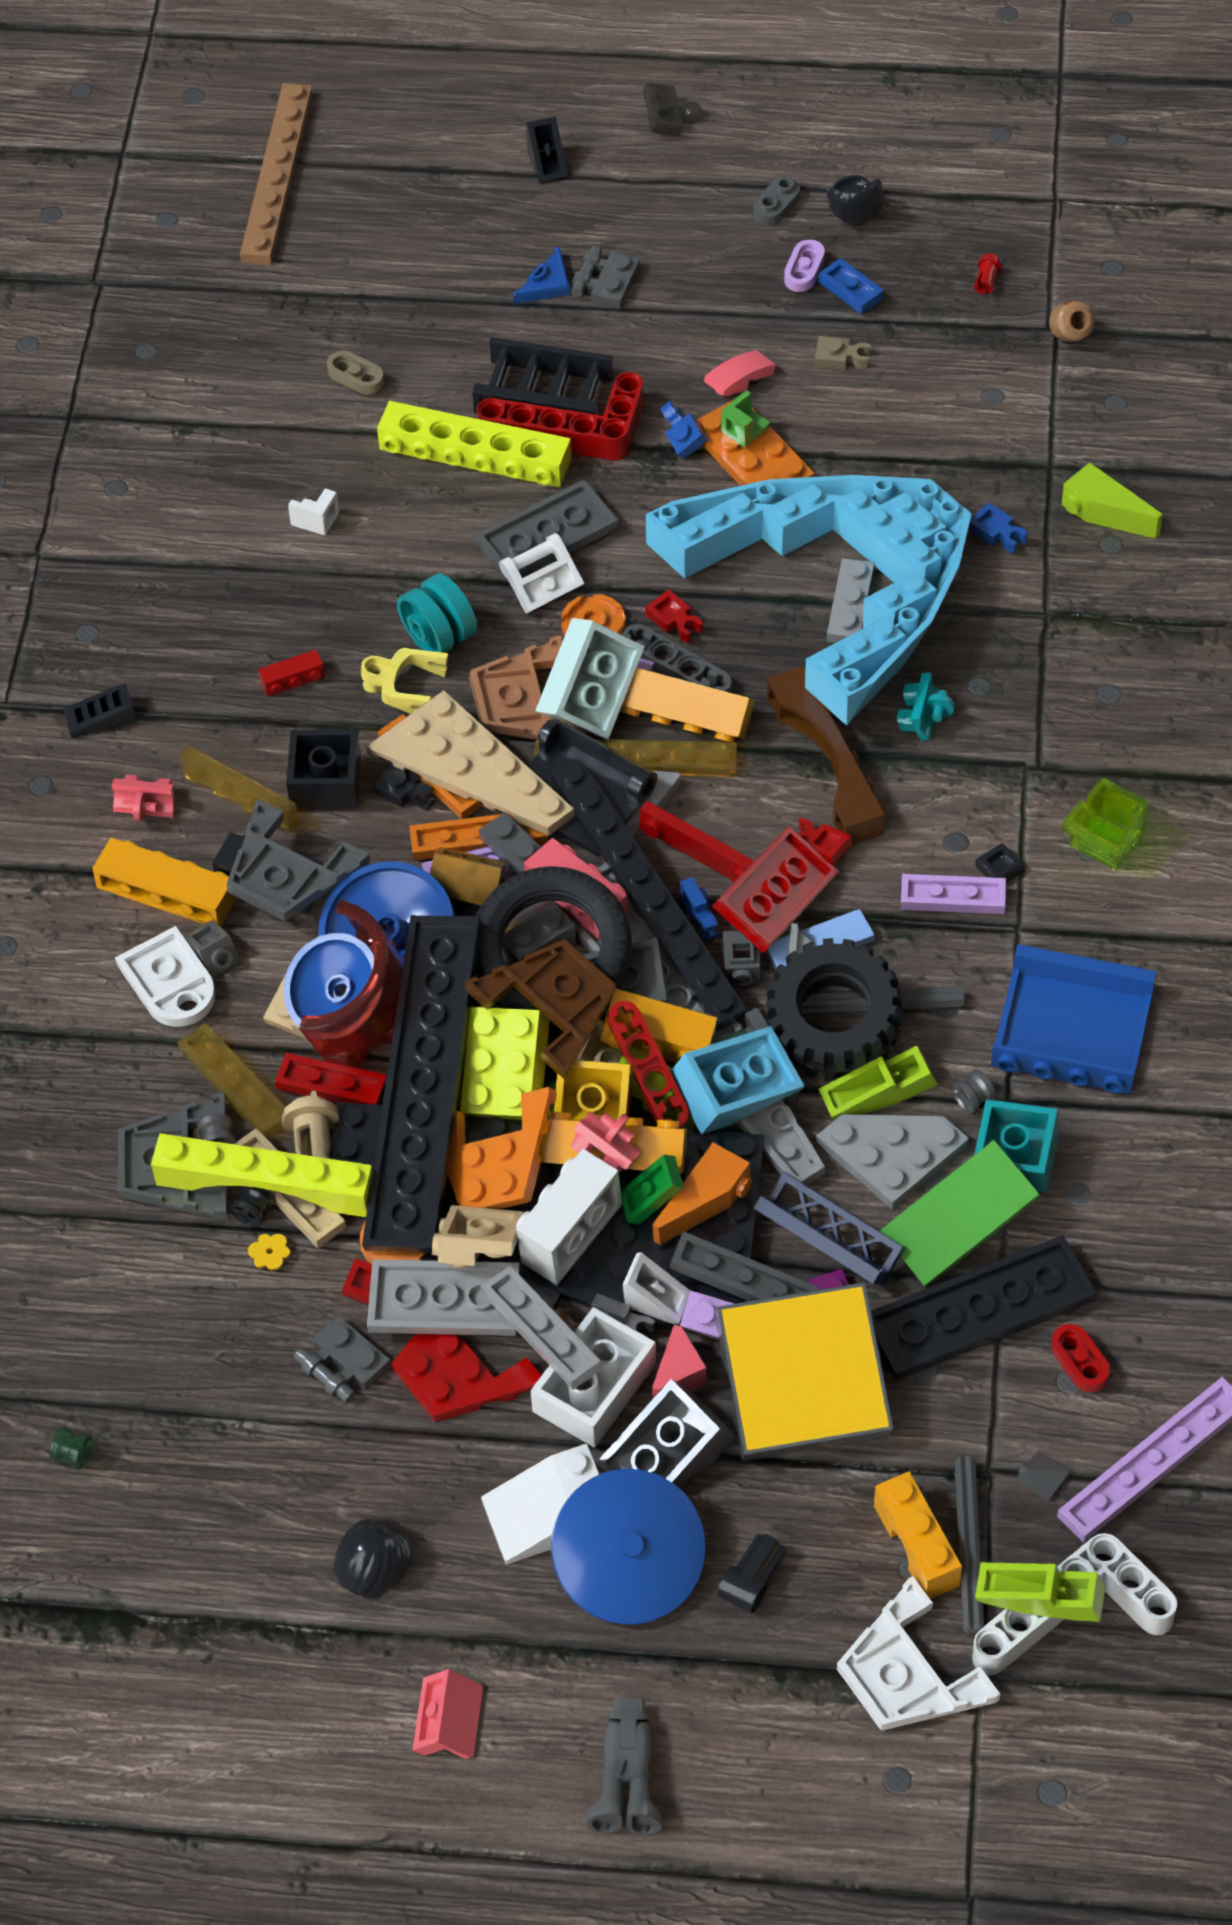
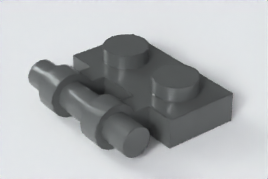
[571,246,640,309]
[294,1315,391,1404]

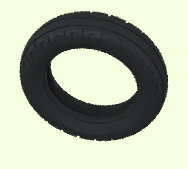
[475,866,632,1024]

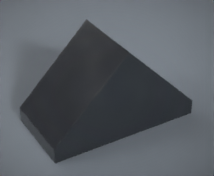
[526,116,568,183]

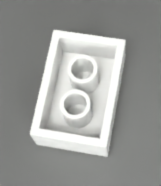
[516,1149,622,1285]
[531,1307,656,1448]

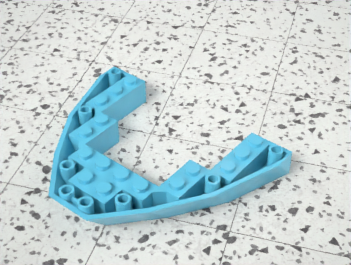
[646,475,972,726]

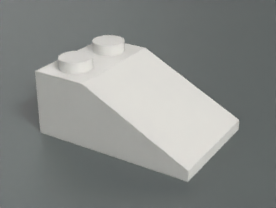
[481,1444,599,1565]

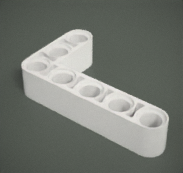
[972,1533,1177,1675]

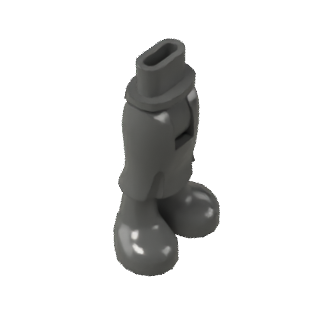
[586,1697,662,1835]

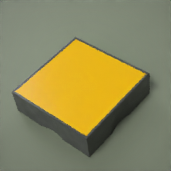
[715,1282,894,1462]

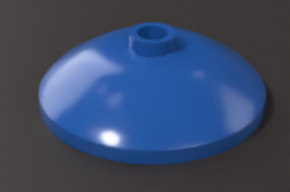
[283,933,382,1038]

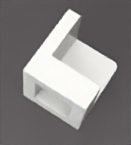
[288,489,339,536]

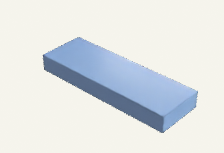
[766,909,874,970]

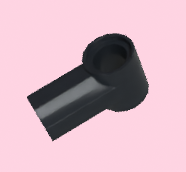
[717,1534,786,1614]

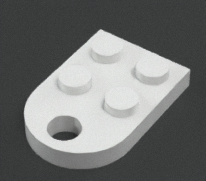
[115,926,215,1027]

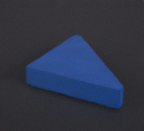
[513,247,570,304]

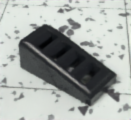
[64,684,136,738]

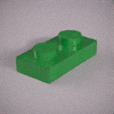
[621,1154,684,1225]

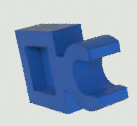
[968,502,1028,553]
[680,877,718,941]

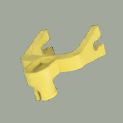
[361,648,448,714]

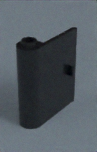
[528,719,658,856]

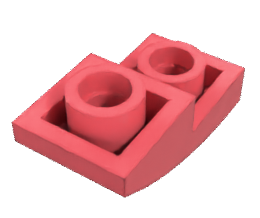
[704,350,776,396]

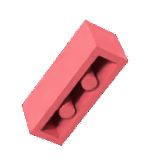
[524,838,629,940]

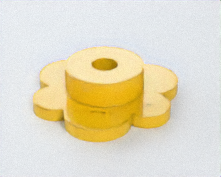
[248,1234,290,1270]

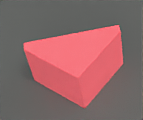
[652,1325,707,1399]

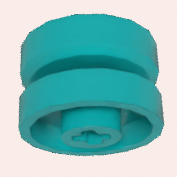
[397,573,477,653]

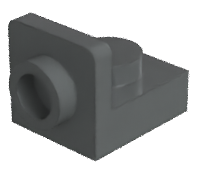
[184,920,240,978]

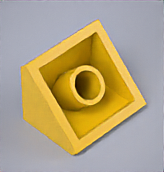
[554,1060,631,1121]

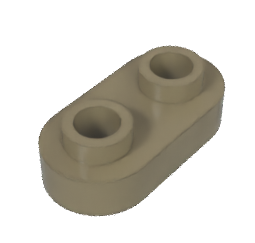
[327,351,384,395]

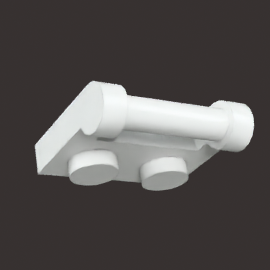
[499,533,584,614]

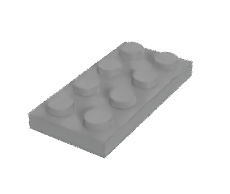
[367,1259,520,1336]

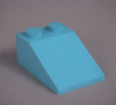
[670,1026,804,1135]

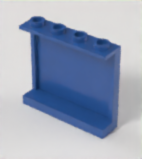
[991,944,1156,1094]

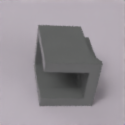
[723,931,760,987]

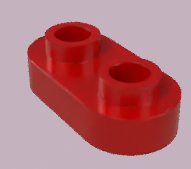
[1051,1324,1110,1392]

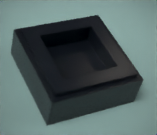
[975,843,1024,883]

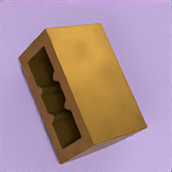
[430,847,506,905]

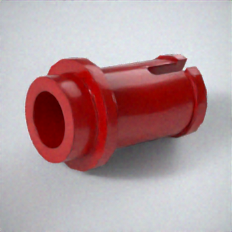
[974,253,1002,295]

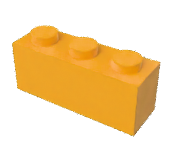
[600,988,717,1063]

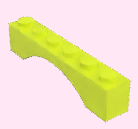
[151,1133,373,1217]

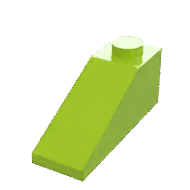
[1062,463,1163,539]

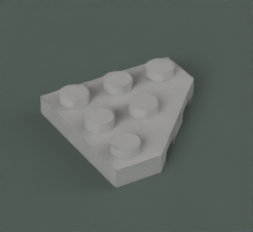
[816,1114,969,1210]

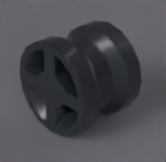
[229,1186,275,1228]

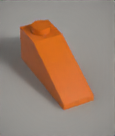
[653,1142,752,1245]

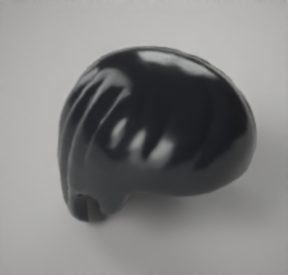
[826,175,884,225]
[334,1518,414,1598]

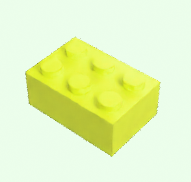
[460,1007,550,1120]

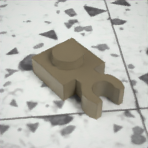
[815,336,871,370]

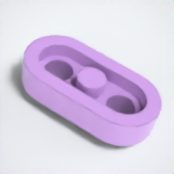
[784,240,825,292]

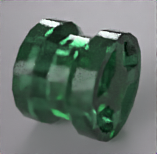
[49,1425,93,1470]

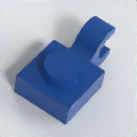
[660,401,708,459]

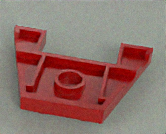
[391,1334,542,1423]

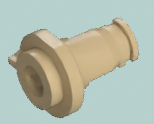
[282,1091,339,1159]

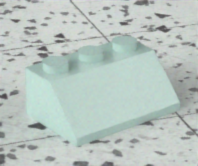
[535,618,645,740]

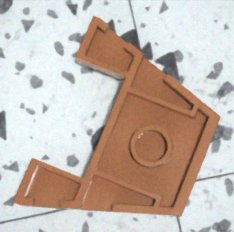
[469,635,586,740]

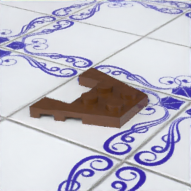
[465,939,616,1079]

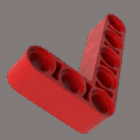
[477,372,644,461]

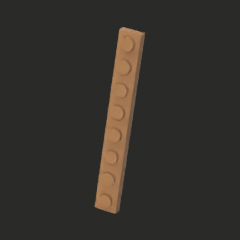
[240,83,313,265]

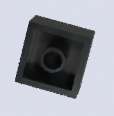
[286,730,361,808]

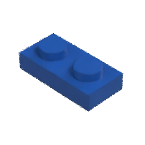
[818,258,884,315]

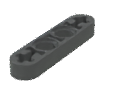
[623,624,732,693]

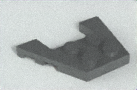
[227,799,370,921]
[118,1092,228,1219]

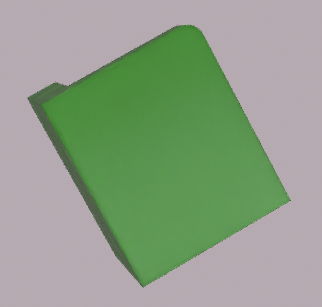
[721,390,770,448]

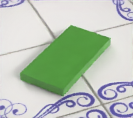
[880,1140,1041,1288]

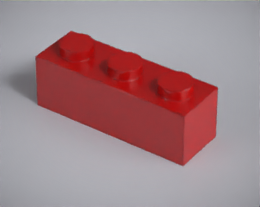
[258,650,325,697]

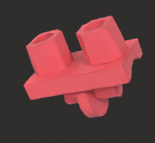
[112,775,175,821]
[571,1111,642,1173]

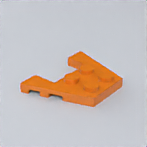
[447,1087,557,1209]

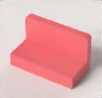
[412,1669,483,1759]

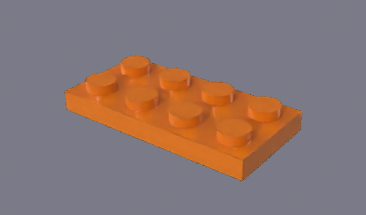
[697,399,815,486]

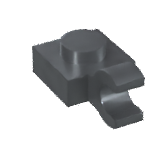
[591,1293,655,1337]

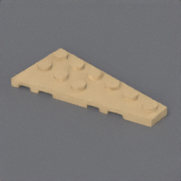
[366,690,575,836]

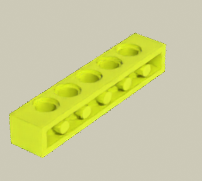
[377,401,572,487]

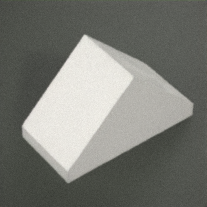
[623,1252,690,1324]

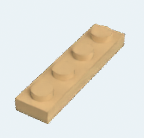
[234,1128,346,1248]

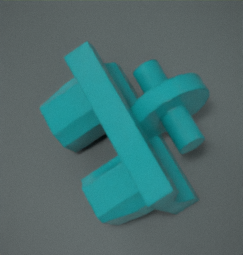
[897,672,955,741]

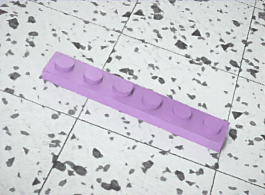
[1057,1377,1232,1543]

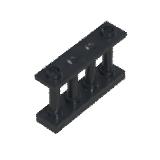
[472,337,613,415]

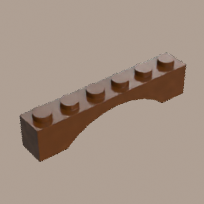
[767,666,888,845]

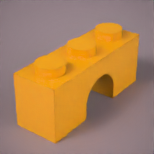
[874,1471,962,1599]

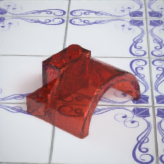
[299,900,404,1069]

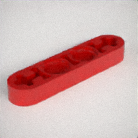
[607,1001,689,1128]

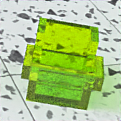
[1061,777,1149,871]

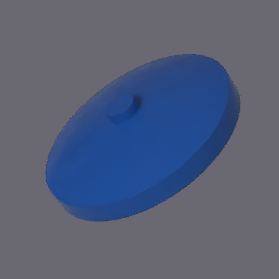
[318,861,456,998]
[551,1469,705,1625]

